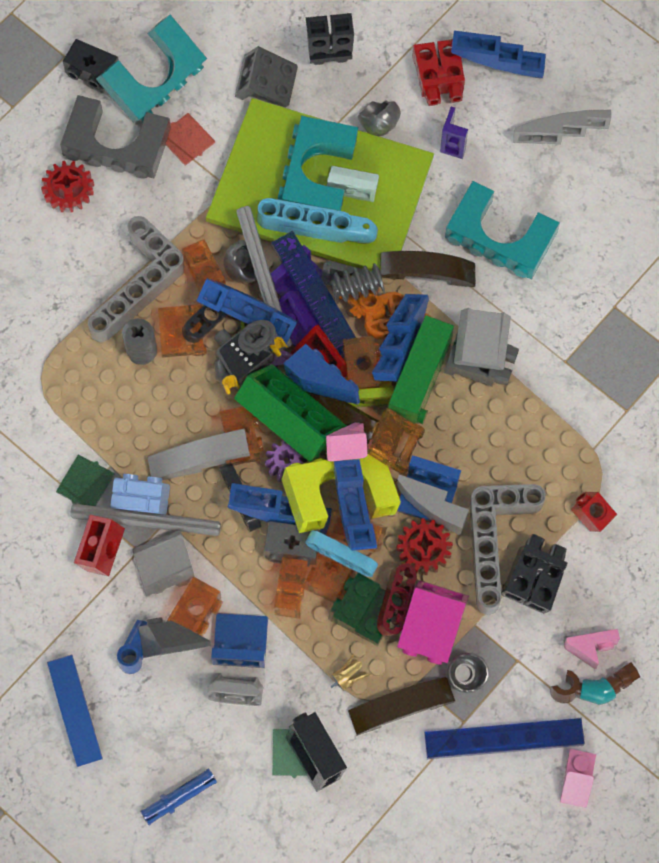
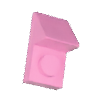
[326,422,367,461]
[564,629,620,669]
[560,749,596,808]

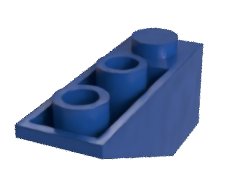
[284,344,360,405]

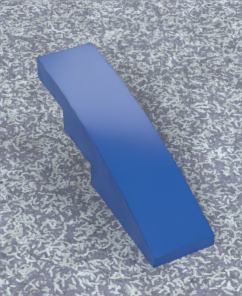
[451,30,546,78]
[372,294,429,382]
[228,483,332,535]
[47,654,103,767]

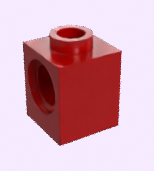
[571,492,617,532]

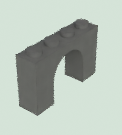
[60,95,171,179]

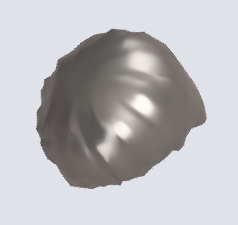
[358,100,401,136]
[223,240,257,283]

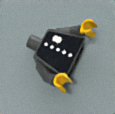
[214,329,288,395]

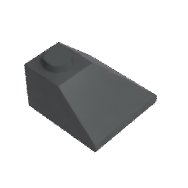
[139,617,211,658]

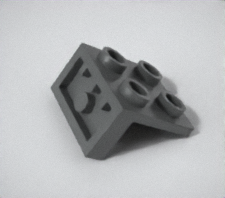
[235,46,298,107]

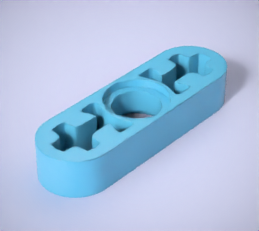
[305,530,378,577]

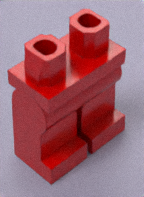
[412,39,465,106]

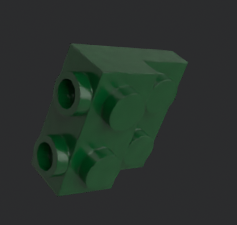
[330,573,402,646]

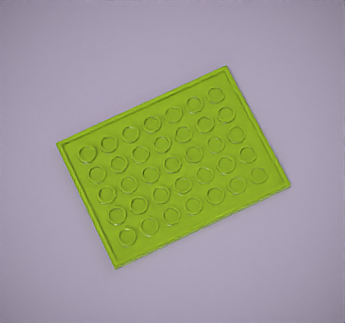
[206,98,434,279]

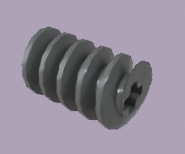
[331,263,385,304]
[122,318,157,365]

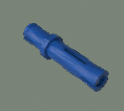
[140,768,217,826]

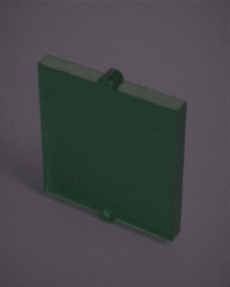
[56,454,115,506]
[272,729,307,779]

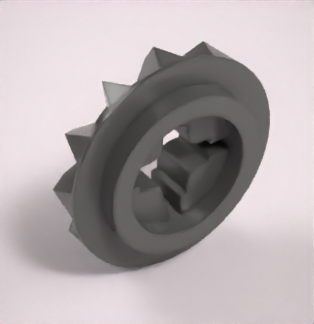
[238,320,278,356]

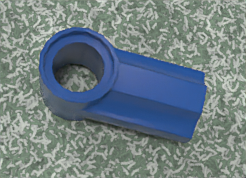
[117,620,147,674]

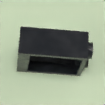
[286,712,347,792]

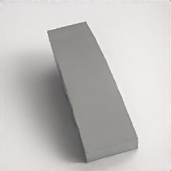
[513,110,611,145]
[148,429,250,480]

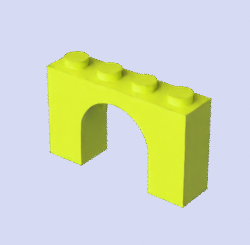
[281,449,401,533]

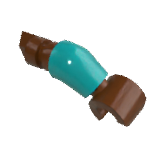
[550,662,640,705]

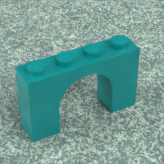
[96,14,207,123]
[278,116,358,211]
[445,181,560,280]

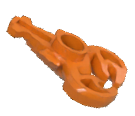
[339,289,404,339]

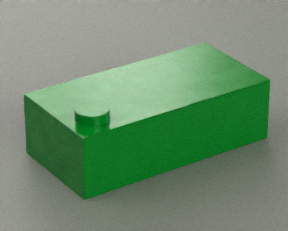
[387,315,454,431]
[234,364,347,462]

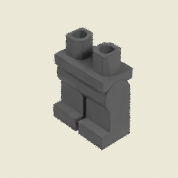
[444,332,519,387]

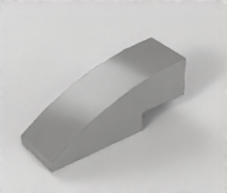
[397,474,469,535]

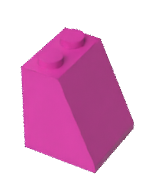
[397,580,469,665]

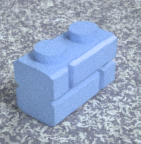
[110,474,170,515]

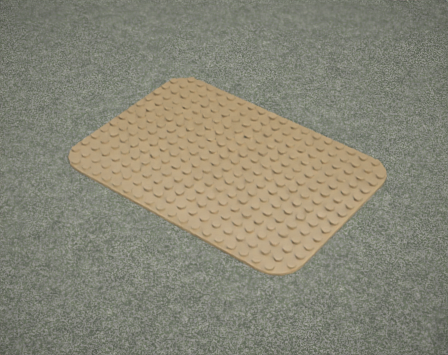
[41,206,603,701]

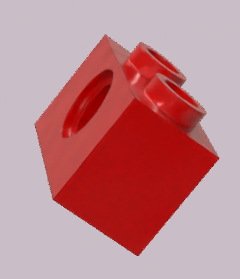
[74,515,125,577]

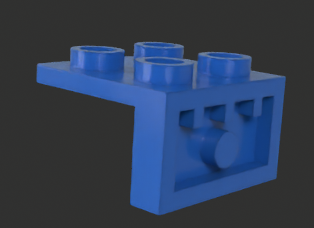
[397,455,461,522]
[211,613,268,668]

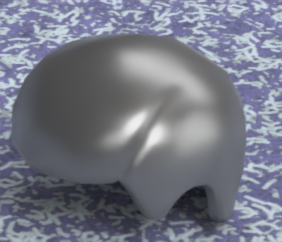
[447,653,489,693]

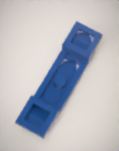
[197,278,297,344]
[334,459,377,551]

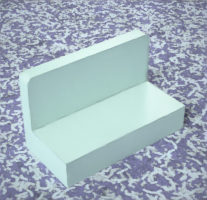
[327,166,379,202]

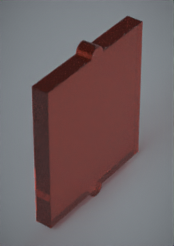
[165,113,215,166]

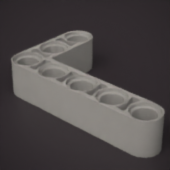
[88,216,185,342]
[470,484,546,615]

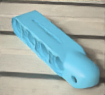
[257,198,378,243]

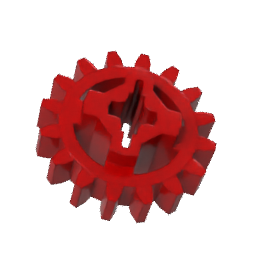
[41,161,94,213]
[396,518,453,575]

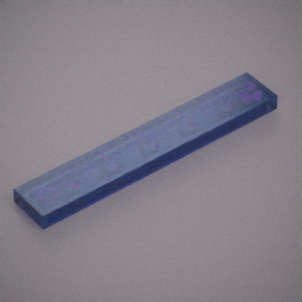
[271,231,368,372]

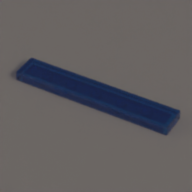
[424,718,585,760]

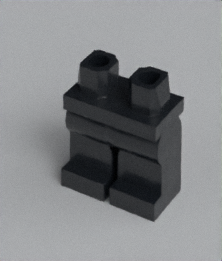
[305,13,354,65]
[501,534,568,614]

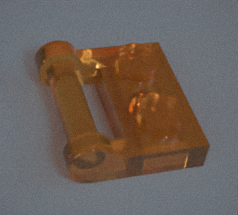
[158,305,207,358]
[367,408,425,474]

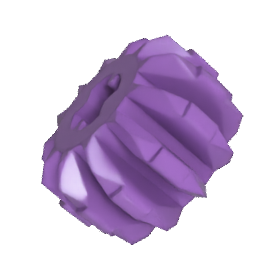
[265,440,308,482]

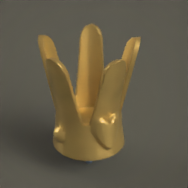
[331,654,370,691]

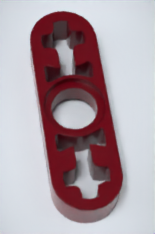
[377,563,417,636]

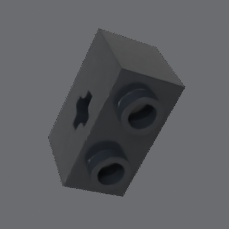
[63,39,119,90]

